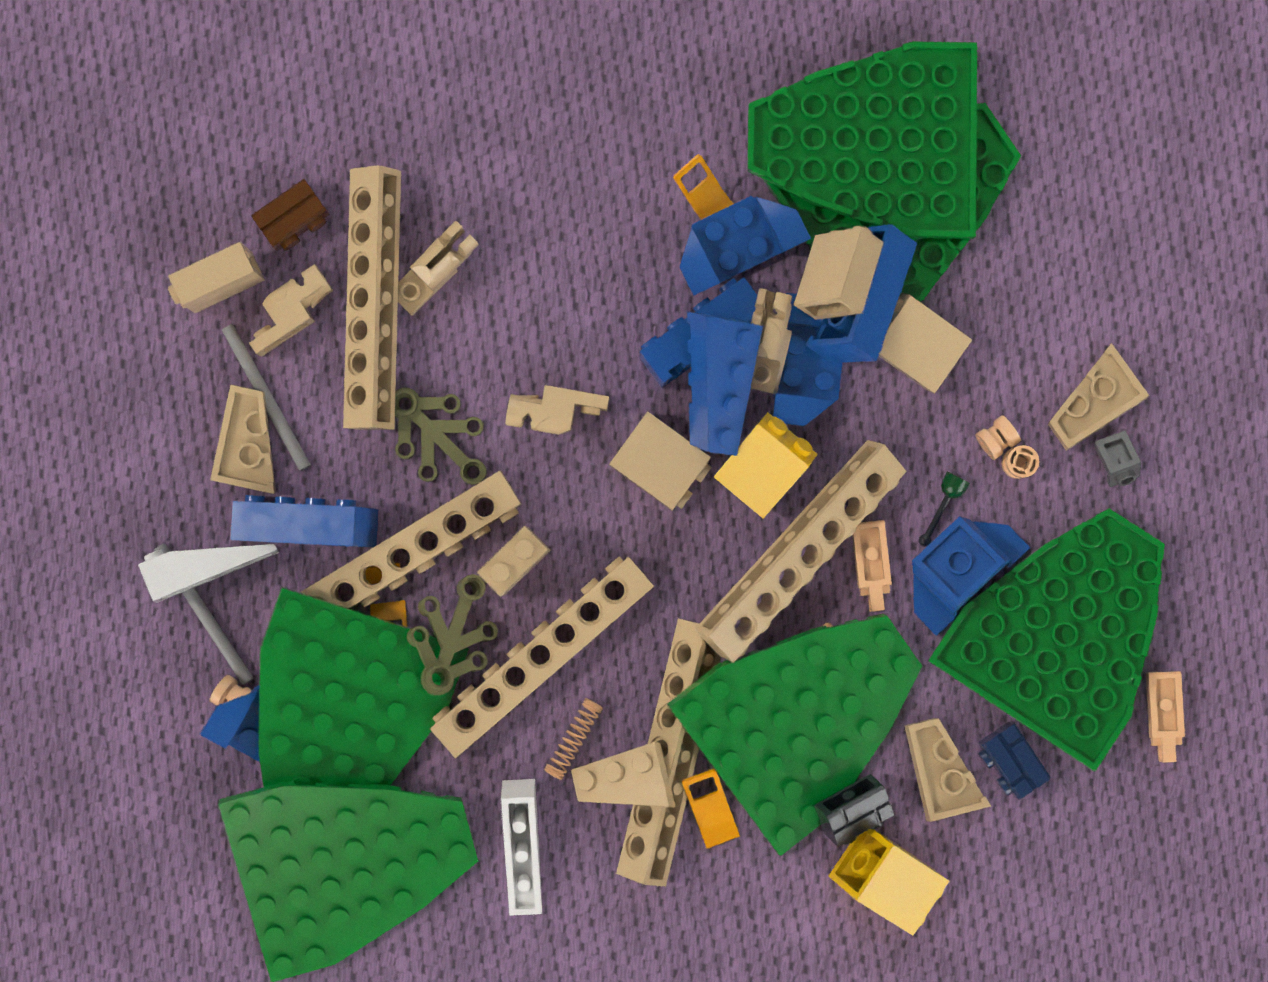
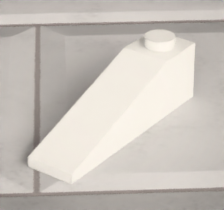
[138,544,279,603]
[501,779,542,916]

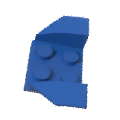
[679,196,811,296]
[773,292,842,426]
[912,516,1031,636]
[200,685,260,762]

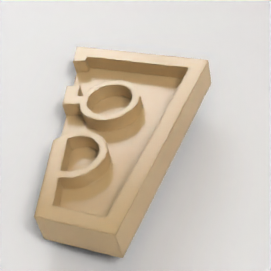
[1048,343,1149,451]
[210,385,276,494]
[904,718,991,822]
[571,742,675,807]

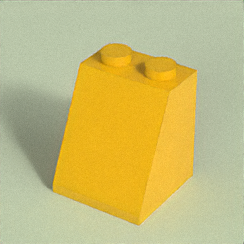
[828,829,949,936]

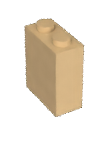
[794,226,884,320]
[168,242,265,313]
[879,293,972,394]
[609,411,712,511]
[477,526,551,596]

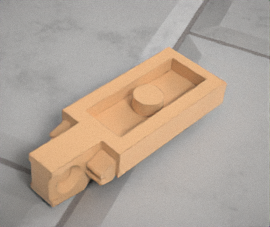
[852,520,892,612]
[1146,671,1185,763]

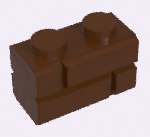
[251,179,330,251]

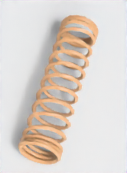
[544,698,603,780]

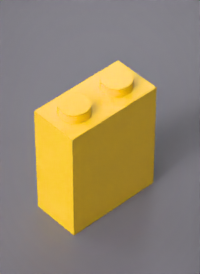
[714,412,818,519]

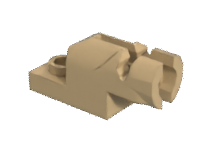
[398,221,479,316]
[249,264,333,357]
[751,288,792,394]
[505,385,609,435]

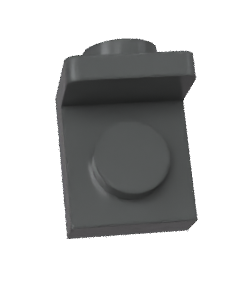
[1095,431,1141,487]

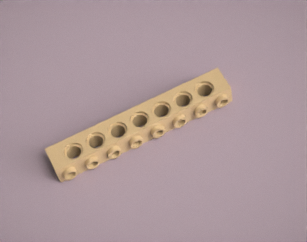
[343,165,401,430]
[695,440,907,662]
[300,471,522,609]
[430,556,654,759]
[616,619,721,887]

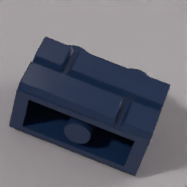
[978,721,1051,800]

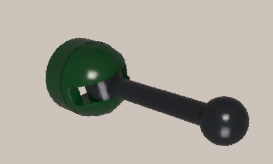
[919,472,970,547]

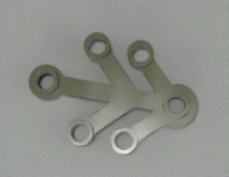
[395,388,487,485]
[407,574,498,695]

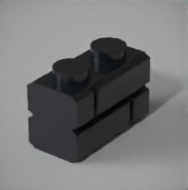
[814,774,894,847]

